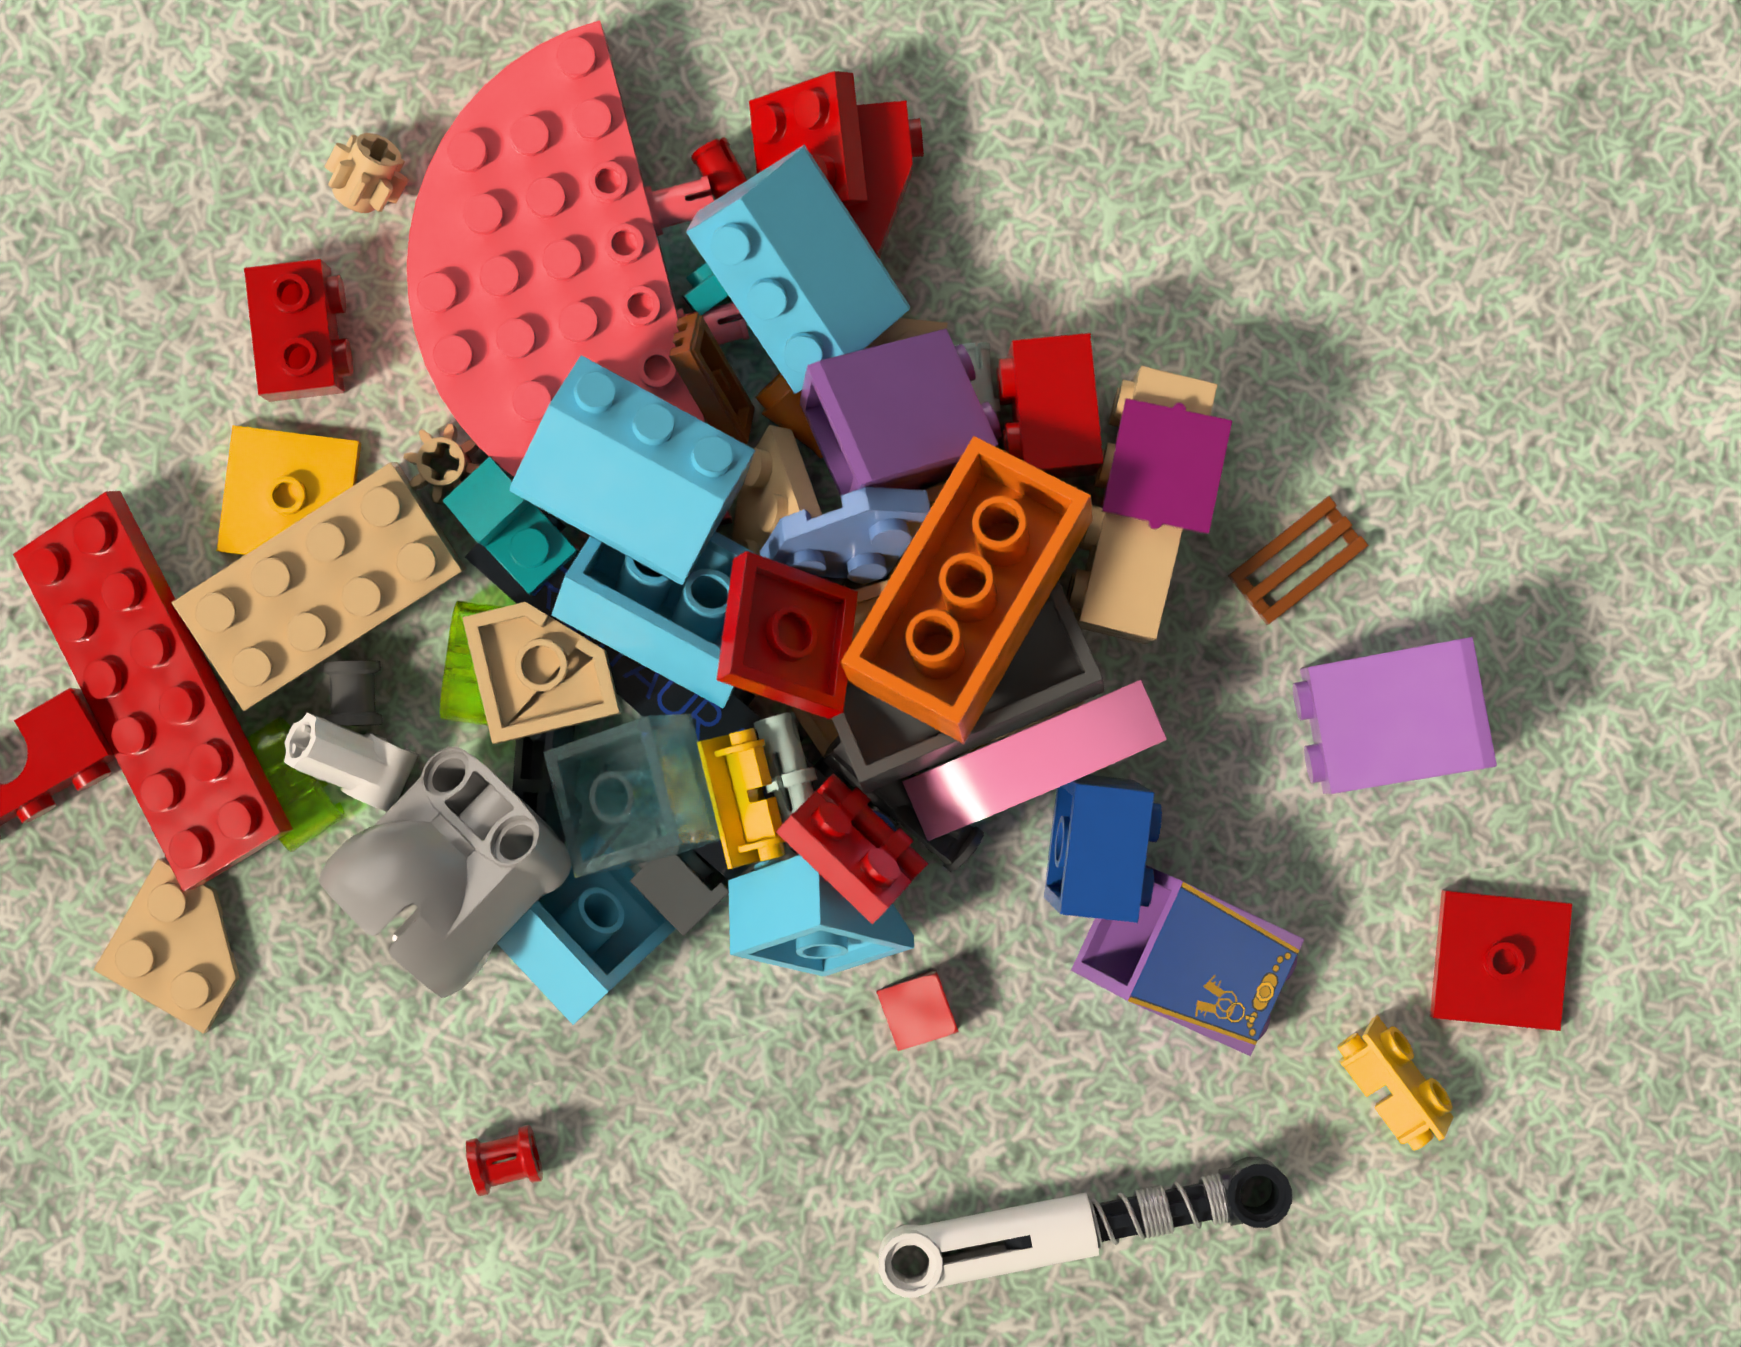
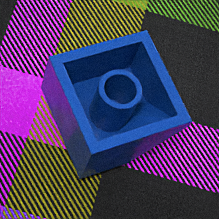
[1044,775,1162,923]

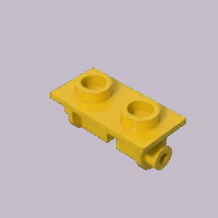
[697,728,786,869]
[1337,1015,1454,1151]

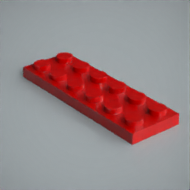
[13,491,293,892]

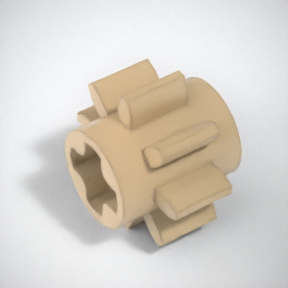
[325,133,409,213]
[403,424,479,505]

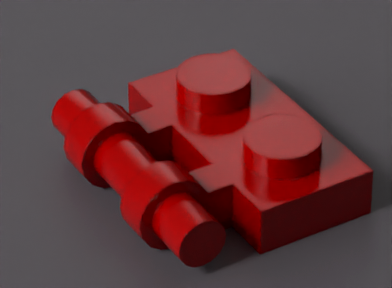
[776,773,929,924]

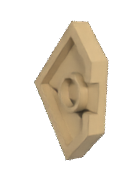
[732,425,822,555]
[462,602,622,744]
[93,858,240,1034]

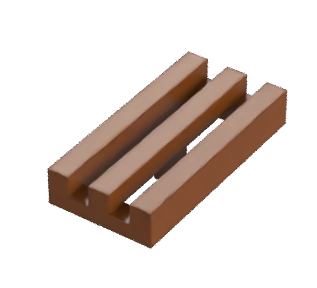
[669,312,755,445]
[1228,496,1369,625]

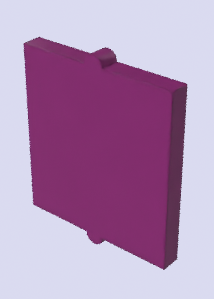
[1102,398,1233,534]

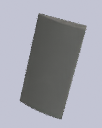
[832,580,1104,794]

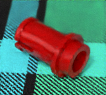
[691,137,747,200]

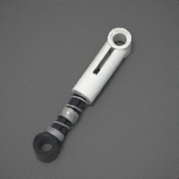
[879,1157,1292,1297]

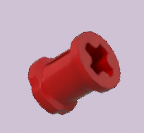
[466,1125,543,1196]

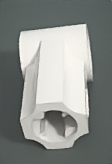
[284,712,419,812]

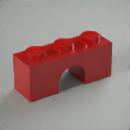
[0,688,116,839]

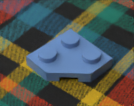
[760,487,930,584]

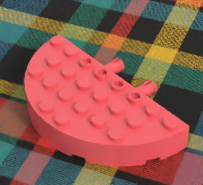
[407,20,750,525]

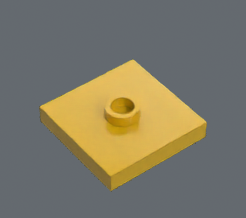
[216,425,362,555]

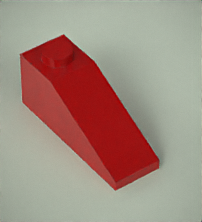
[846,100,924,258]

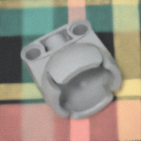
[319,747,572,998]

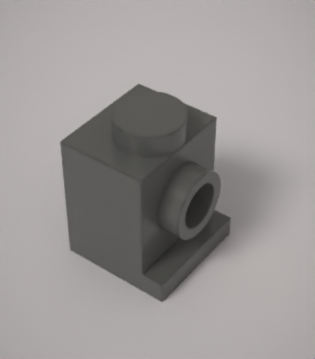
[630,834,729,937]

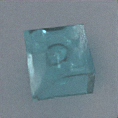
[544,714,721,878]

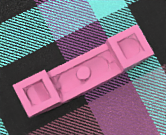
[903,679,1167,841]

